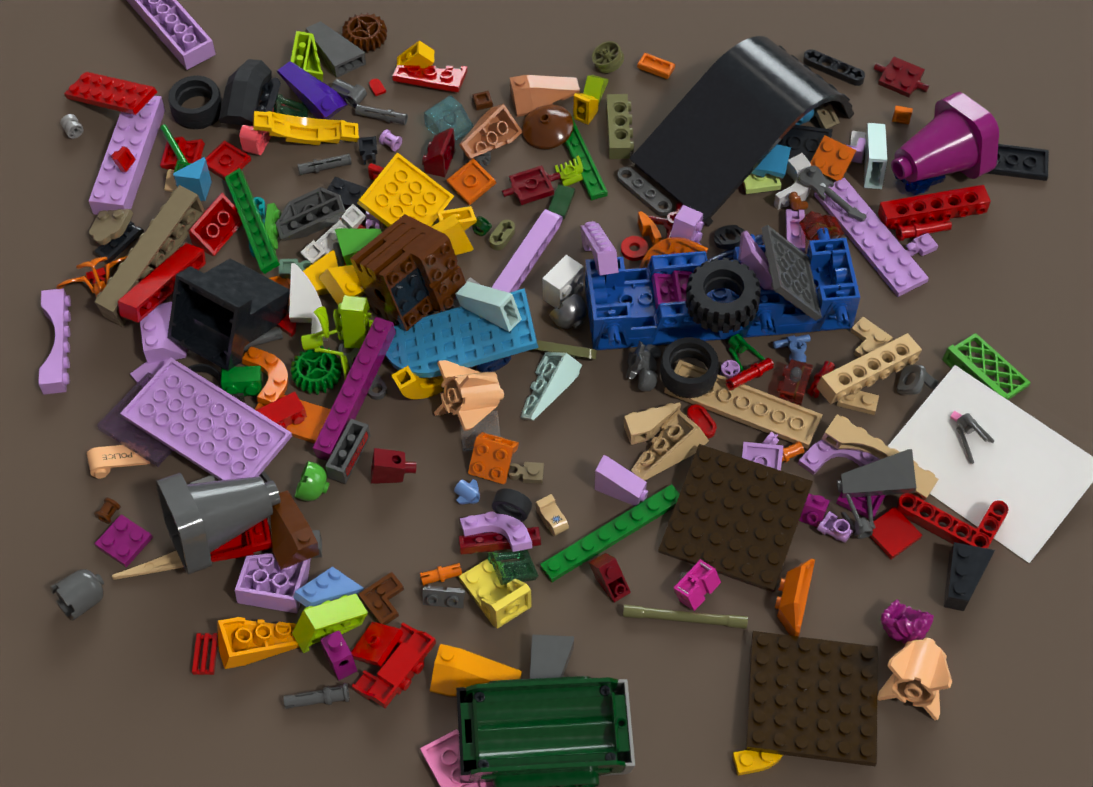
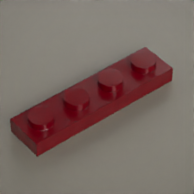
[459,527,541,554]

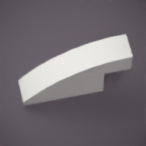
[289,263,328,341]

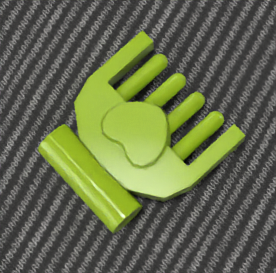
[555,156,583,186]

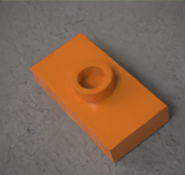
[637,53,675,79]

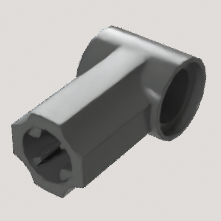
[331,79,367,107]

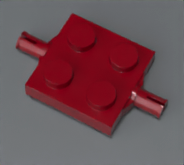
[873,56,930,98]
[502,165,561,205]

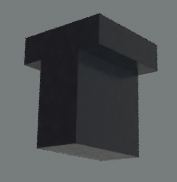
[167,258,290,371]

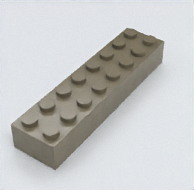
[95,185,205,327]

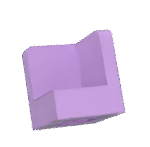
[847,138,866,163]

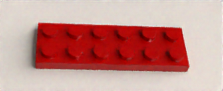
[64,72,157,115]

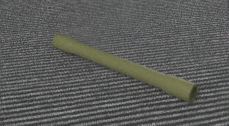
[623,604,748,629]

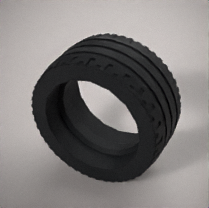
[168,75,222,130]
[660,337,719,398]

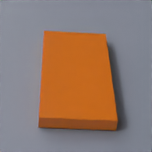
[255,395,331,443]

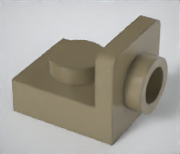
[812,104,840,129]

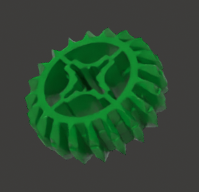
[290,346,342,395]

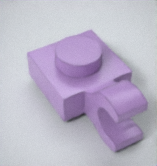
[906,233,938,256]

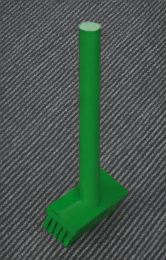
[160,124,192,173]

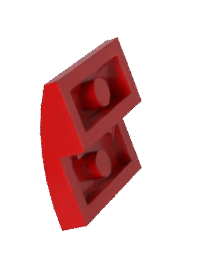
[160,137,205,170]

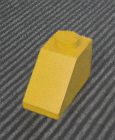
[397,40,435,68]
[573,93,599,125]

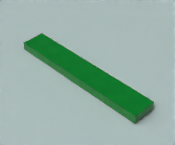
[564,115,608,200]

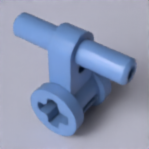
[773,334,811,365]

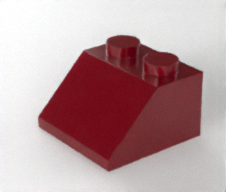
[422,128,456,177]

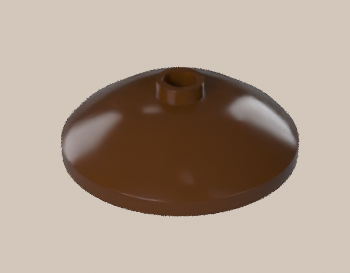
[522,105,574,149]

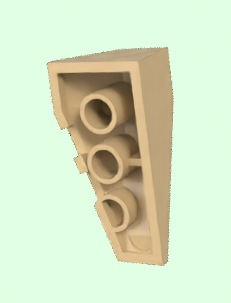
[631,410,709,481]

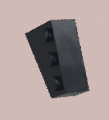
[327,177,368,219]

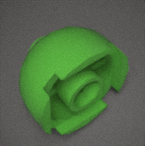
[294,461,330,501]

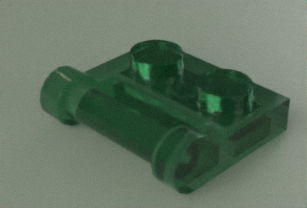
[273,93,308,118]
[488,549,539,585]

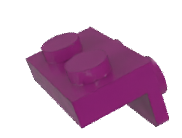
[799,493,830,527]

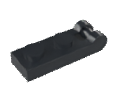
[256,77,281,112]
[94,221,144,263]

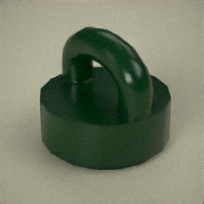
[472,216,492,236]

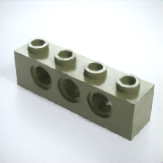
[606,94,634,159]

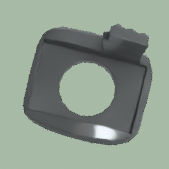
[897,364,939,395]

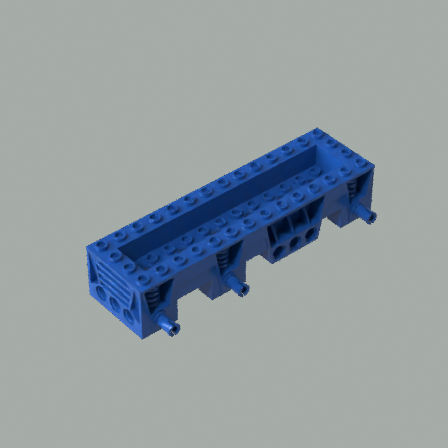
[585,228,860,350]

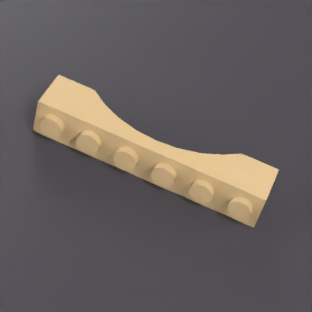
[822,414,939,501]

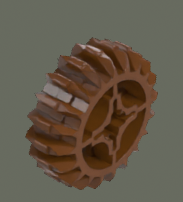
[342,13,387,53]

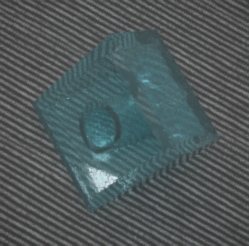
[424,95,474,141]

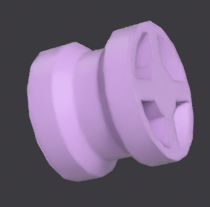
[720,360,740,378]

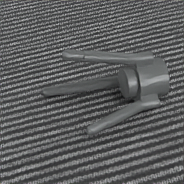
[956,413,994,464]
[842,494,876,539]

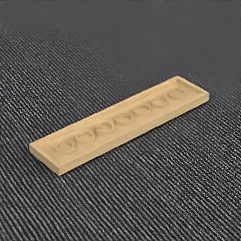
[665,360,823,449]

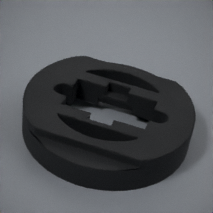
[714,225,745,250]

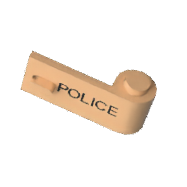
[86,443,151,479]

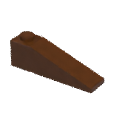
[270,490,319,570]

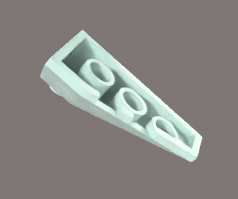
[521,352,582,420]

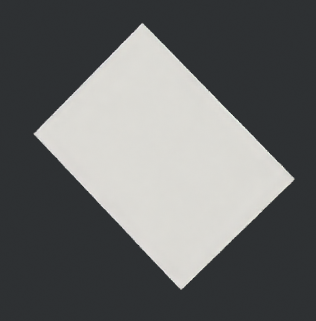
[888,365,1093,563]

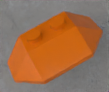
[775,559,815,636]

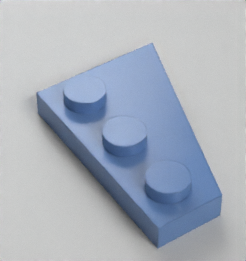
[293,567,364,607]

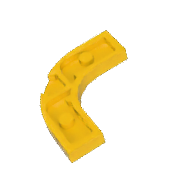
[732,750,783,776]

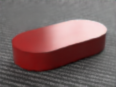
[687,404,717,438]

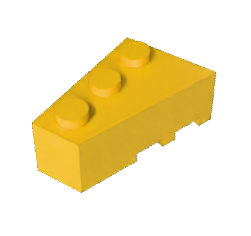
[319,265,365,305]

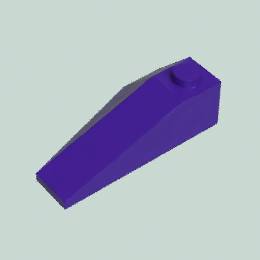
[277,61,348,120]

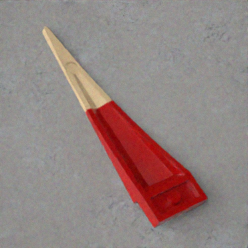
[112,518,273,580]

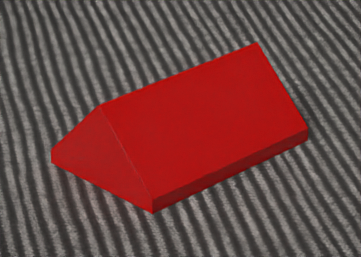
[188,193,242,256]

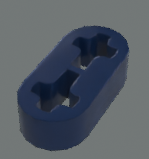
[477,356,511,372]

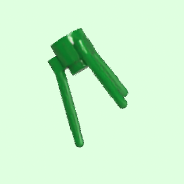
[728,334,765,372]

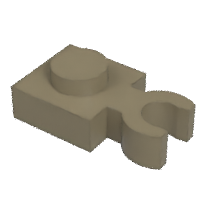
[509,462,544,484]

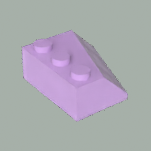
[140,302,188,364]
[235,553,311,613]

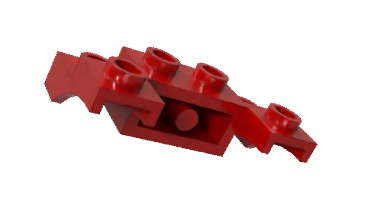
[352,622,436,708]

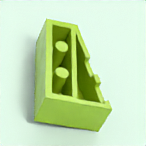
[291,31,323,82]
[338,295,373,349]
[292,594,368,653]

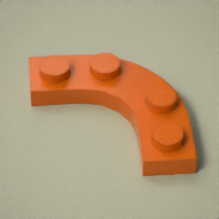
[639,237,708,268]
[242,346,288,405]

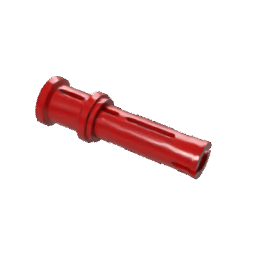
[896,219,952,241]

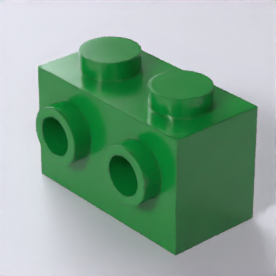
[221,366,262,397]

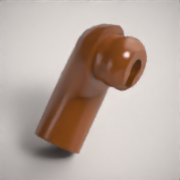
[788,192,808,210]

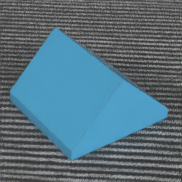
[173,157,212,201]

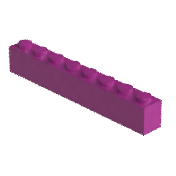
[313,317,396,461]

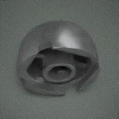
[549,294,587,329]

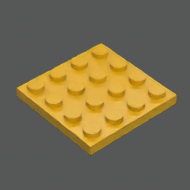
[357,152,454,227]

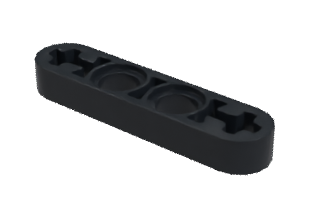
[803,49,865,86]

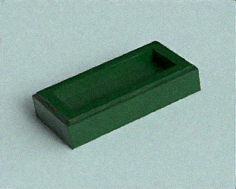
[548,184,575,219]

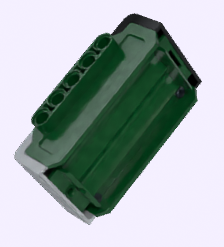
[455,676,635,787]

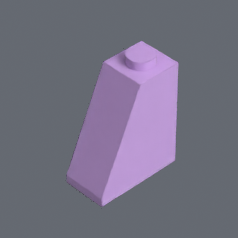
[595,455,648,506]

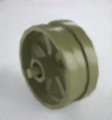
[592,41,624,73]

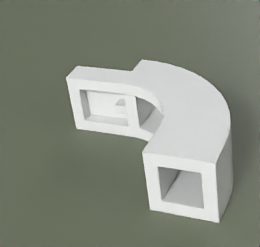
[774,153,811,210]

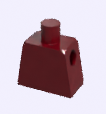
[371,448,416,484]

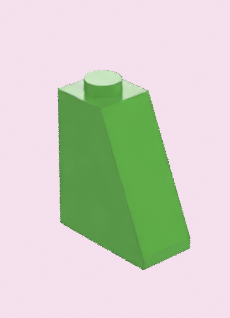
[335,228,382,265]

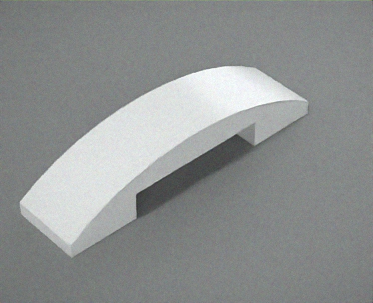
[300,204,366,264]

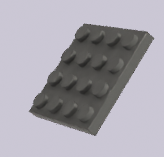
[761,225,822,321]

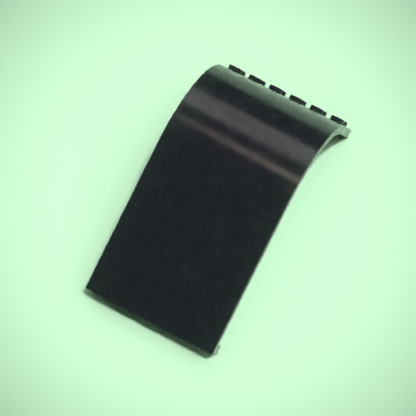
[630,36,854,227]

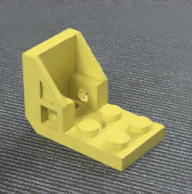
[459,556,532,629]

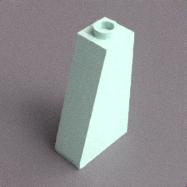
[864,123,887,189]
[456,282,522,332]

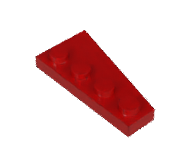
[393,65,467,93]

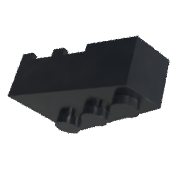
[944,542,995,611]

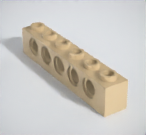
[817,333,922,404]

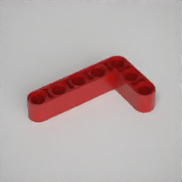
[897,493,1009,549]

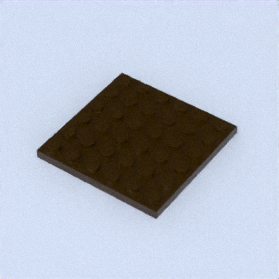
[658,444,813,592]
[746,631,878,767]

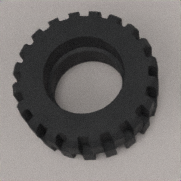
[686,258,761,333]

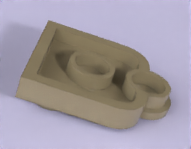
[89,209,133,245]

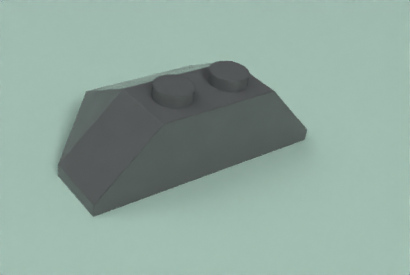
[276,187,346,240]

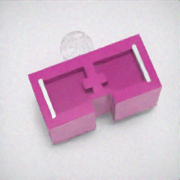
[674,559,721,611]

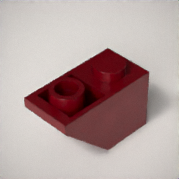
[589,553,631,603]

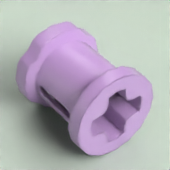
[379,129,402,151]

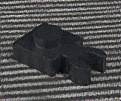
[359,136,378,165]

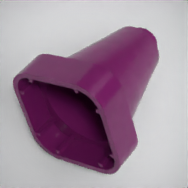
[891,92,999,182]

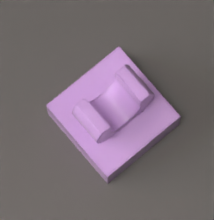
[365,211,385,229]

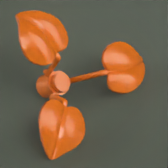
[56,256,127,297]

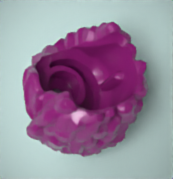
[880,599,934,644]

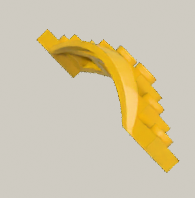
[253,111,359,145]

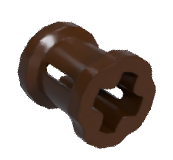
[94,497,121,524]

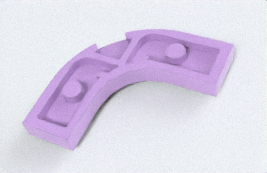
[798,440,880,475]
[460,512,532,552]

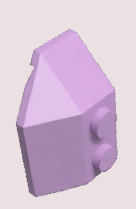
[738,231,773,290]

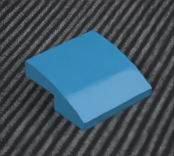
[752,144,791,179]

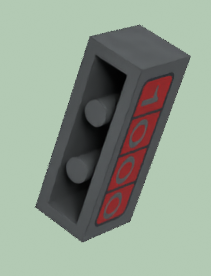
[325,419,371,484]

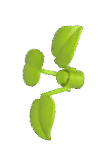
[301,306,350,380]

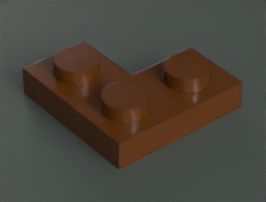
[358,572,404,625]

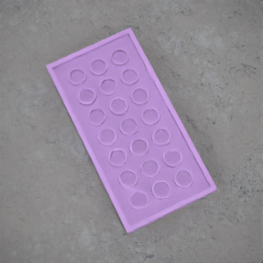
[120,358,292,481]

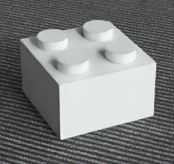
[542,255,584,308]

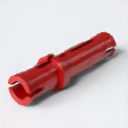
[725,358,774,391]

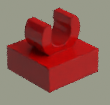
[111,146,136,172]
[86,267,106,287]

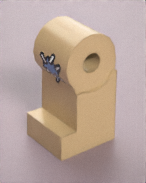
[536,494,569,536]

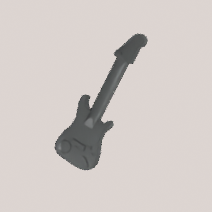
[798,165,867,221]

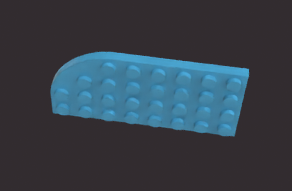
[386,288,538,378]

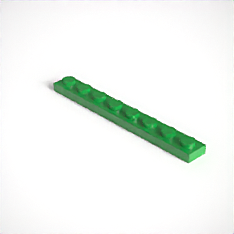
[225,168,280,274]
[540,484,680,583]

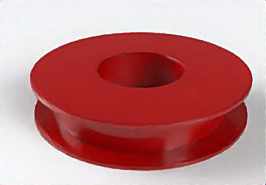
[621,236,648,261]

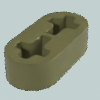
[489,220,515,250]

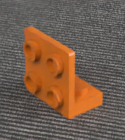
[468,432,519,484]

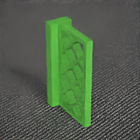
[942,333,1031,400]

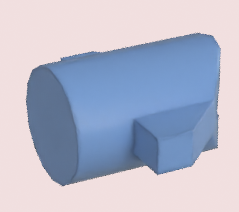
[454,479,480,504]

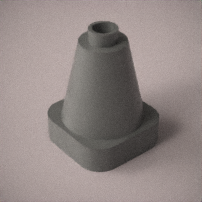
[156,473,281,575]

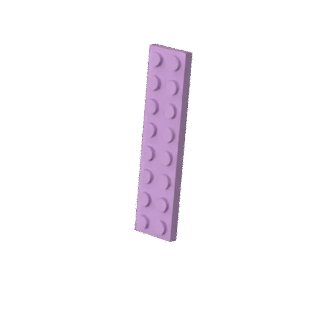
[814,178,929,297]

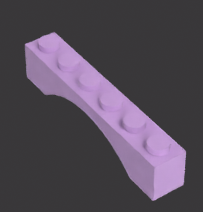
[580,221,619,275]
[39,288,71,395]

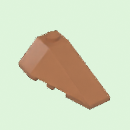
[510,75,580,117]
[459,104,522,159]

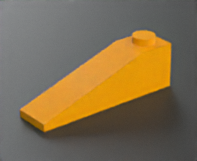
[217,617,299,669]
[430,644,522,697]

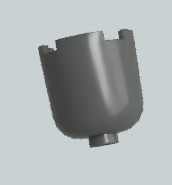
[50,569,104,621]

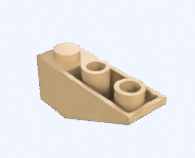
[624,402,681,445]

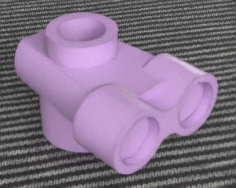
[817,511,853,543]

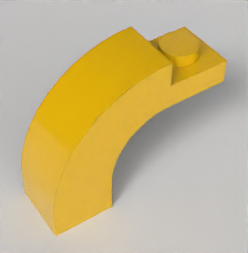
[391,366,444,399]

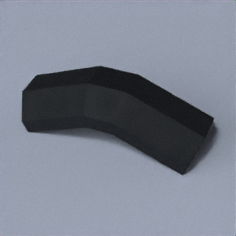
[219,59,272,126]

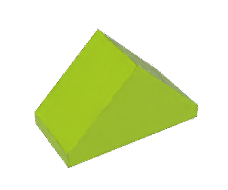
[583,75,609,105]

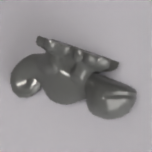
[626,341,662,392]

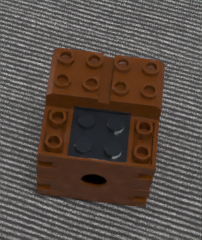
[350,214,466,331]

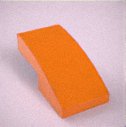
[637,211,662,245]

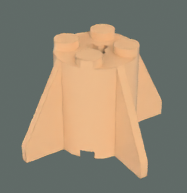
[434,360,504,431]
[877,638,952,720]

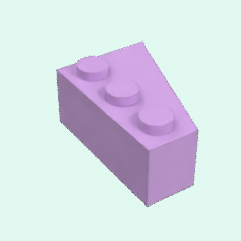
[670,205,704,245]

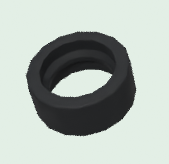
[492,488,532,522]

